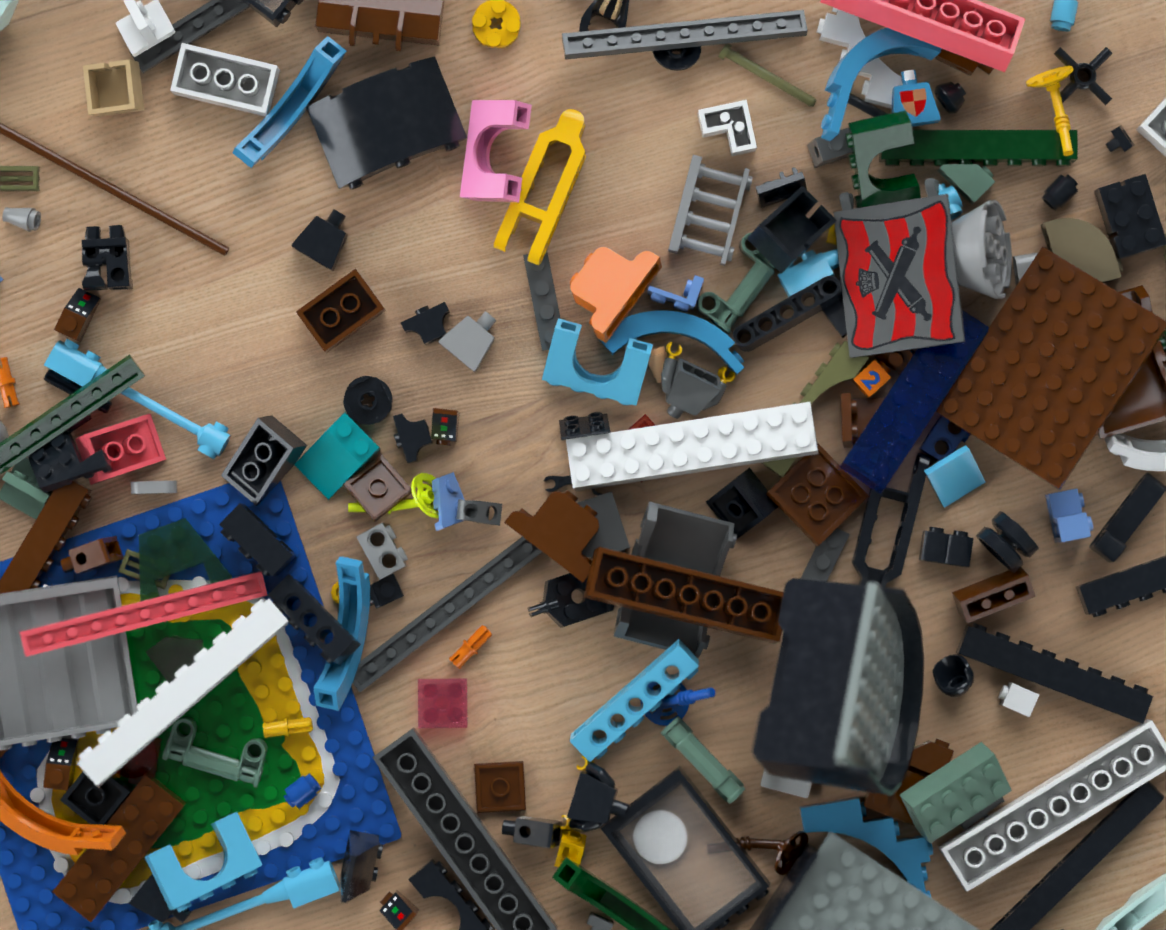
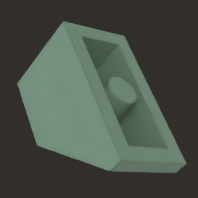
[937,164,995,205]

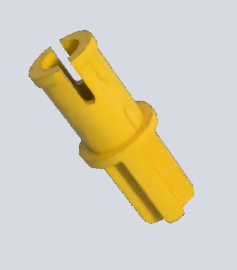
[263,717,313,738]

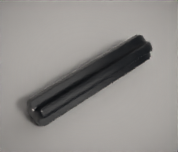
[44,369,112,413]

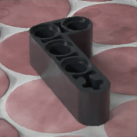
[1089,472,1166,563]

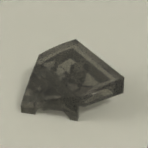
[146,635,203,684]

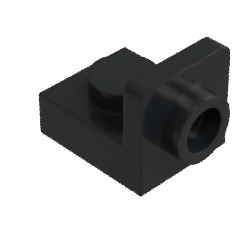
[370,574,404,609]

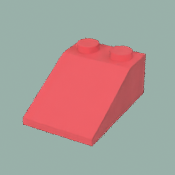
[75,413,166,485]

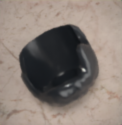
[932,654,974,697]

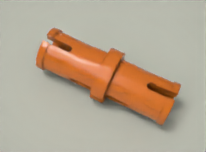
[0,357,20,408]

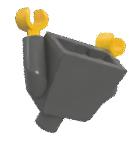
[661,342,735,419]

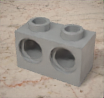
[356,523,408,580]

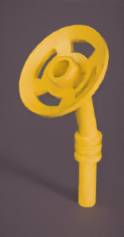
[1026,66,1074,156]

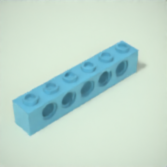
[570,639,699,762]

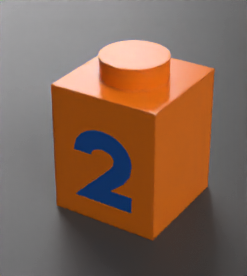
[851,360,891,398]

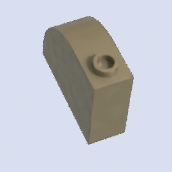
[1041,218,1123,283]

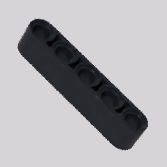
[733,276,843,352]

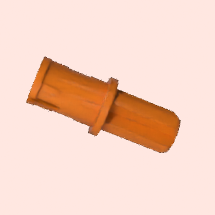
[449,625,492,669]

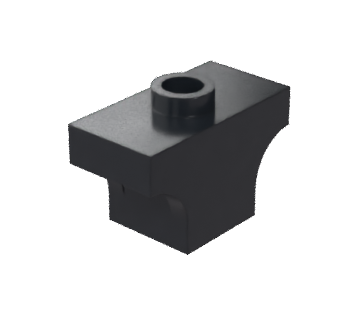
[401,302,450,346]
[393,413,433,464]

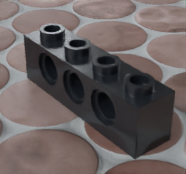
[268,574,361,666]

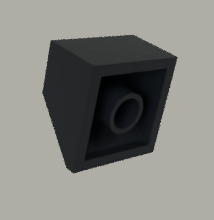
[706,467,778,540]

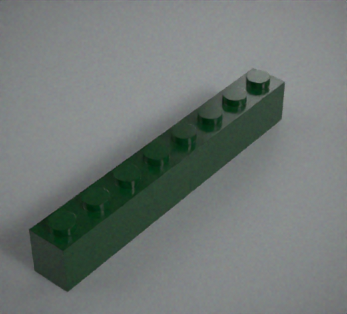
[879,130,1078,167]

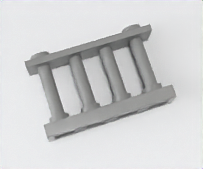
[668,155,753,266]

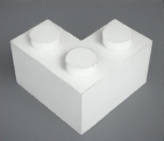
[698,100,757,156]

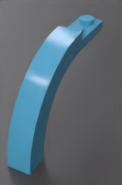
[821,28,942,141]

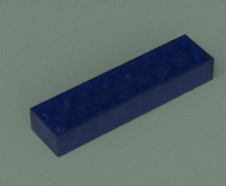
[840,309,989,494]

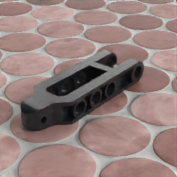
[852,446,930,587]

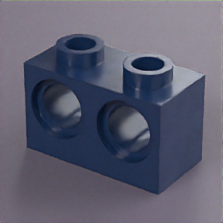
[919,415,971,462]

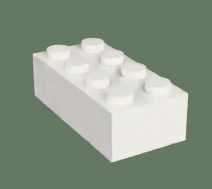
[170,43,280,117]

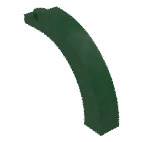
[552,857,672,930]

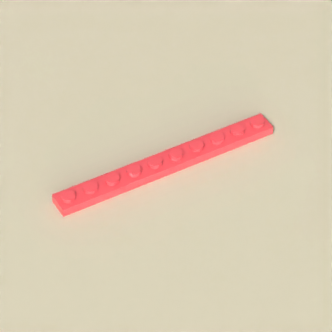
[19,571,267,657]

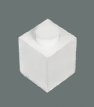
[998,682,1039,717]

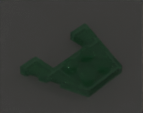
[139,518,232,601]

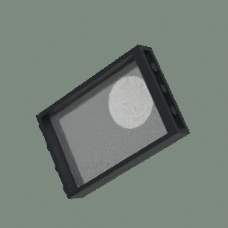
[601,766,770,930]

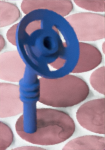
[640,682,716,726]

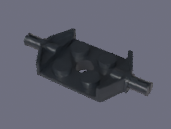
[528,573,614,628]

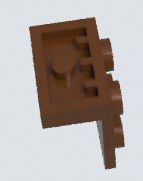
[841,393,893,448]

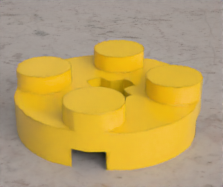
[472,0,521,49]

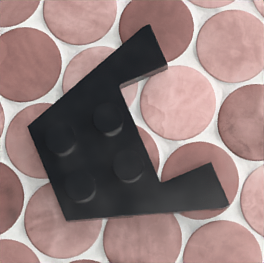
[27,414,113,493]

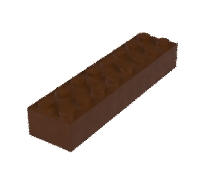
[584,547,784,644]

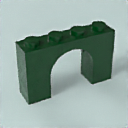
[845,110,921,208]

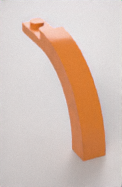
[0,770,126,855]

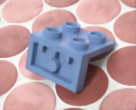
[647,275,704,312]

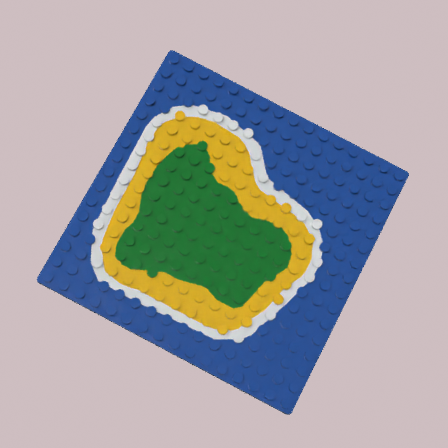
[0,481,402,930]

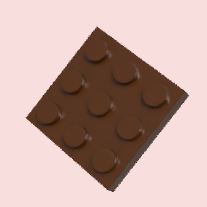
[766,443,869,547]

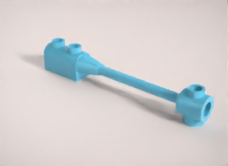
[777,183,963,298]
[44,339,231,459]
[148,857,340,930]

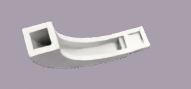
[1104,433,1166,471]

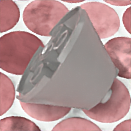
[951,200,1012,299]

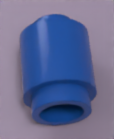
[284,773,322,809]

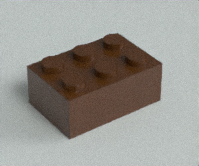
[296,269,386,353]

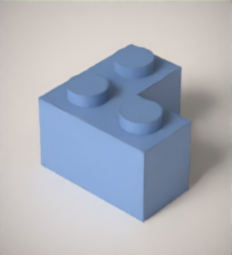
[1045,489,1093,543]

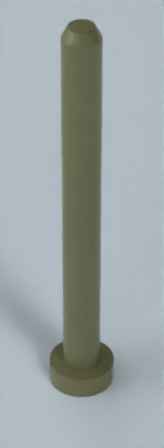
[718,44,816,106]

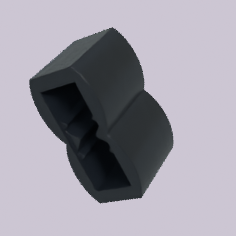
[919,527,974,567]

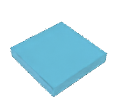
[924,445,985,508]

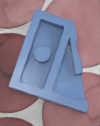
[432,472,465,531]

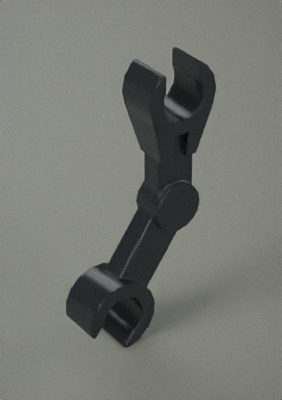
[544,475,607,496]

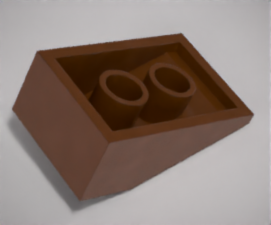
[863,770,926,826]

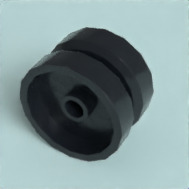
[976,511,1039,574]

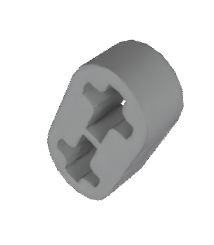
[130,481,177,494]

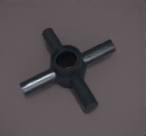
[1054,47,1112,106]

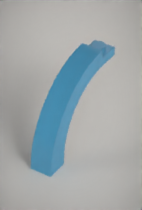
[232,36,347,168]
[598,310,745,375]
[313,556,370,711]

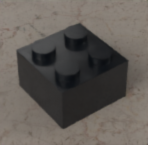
[60,771,133,825]

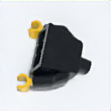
[560,756,629,832]

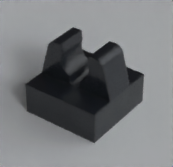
[1105,125,1135,152]

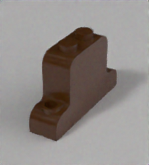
[504,490,599,582]

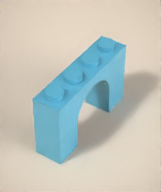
[542,318,653,406]
[145,812,262,912]

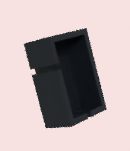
[1094,174,1166,260]
[747,186,837,274]
[219,503,297,576]

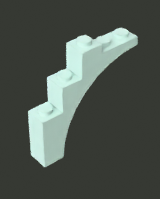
[1095,873,1166,930]

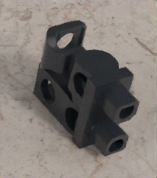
[82,225,133,291]

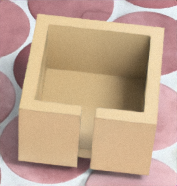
[83,59,144,117]

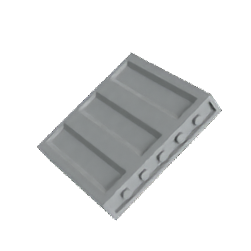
[0,575,138,750]

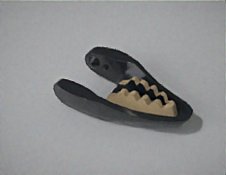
[579,0,630,32]

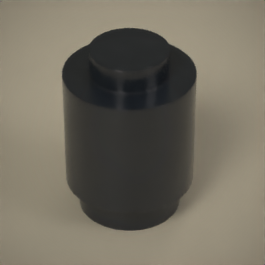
[1042,174,1078,211]

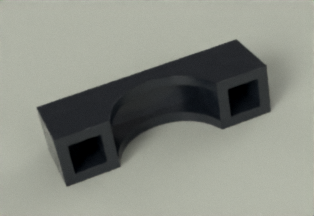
[408,859,495,930]

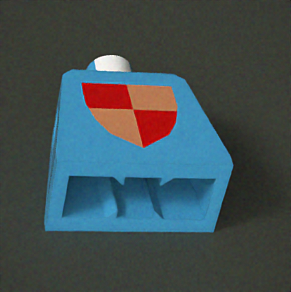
[891,70,940,127]

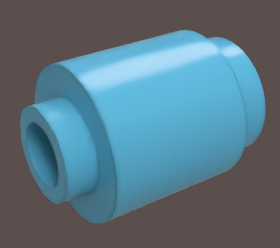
[1050,0,1079,32]

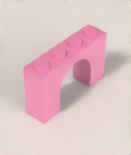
[460,100,532,202]

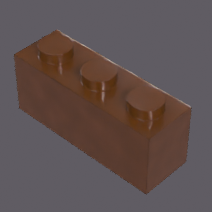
[952,567,1036,623]

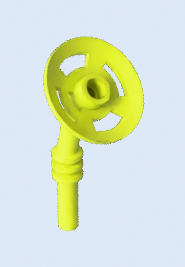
[348,473,439,519]

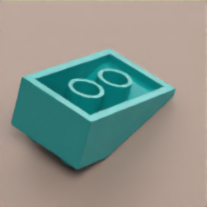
[295,413,381,500]

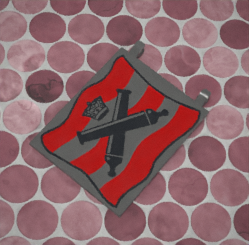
[833,178,965,358]

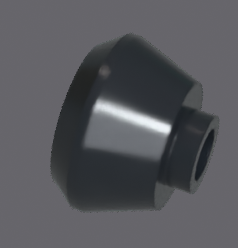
[934,82,966,113]

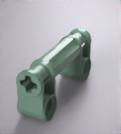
[696,233,775,334]
[661,716,745,804]
[162,717,268,788]

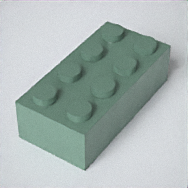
[900,742,1012,844]

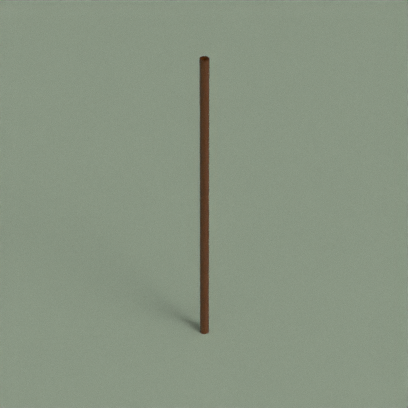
[0,123,229,256]

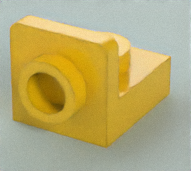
[554,830,587,867]

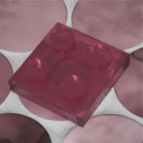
[418,678,468,728]

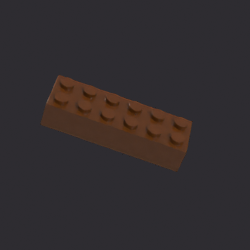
[52,773,186,922]

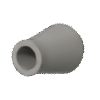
[2,207,41,232]

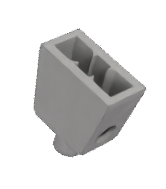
[438,311,497,372]

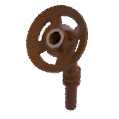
[707,831,809,875]

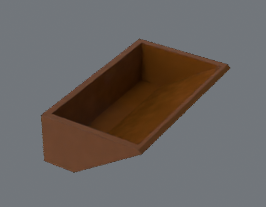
[315,0,445,52]

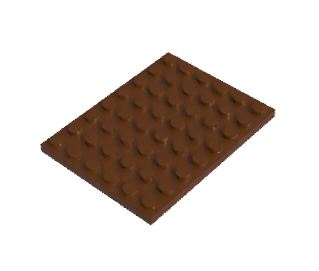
[934,246,1166,490]

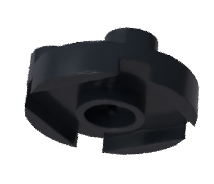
[343,376,393,425]

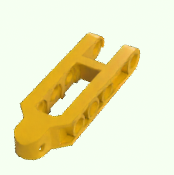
[493,109,586,265]

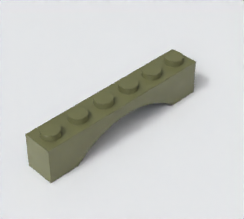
[762,341,869,478]

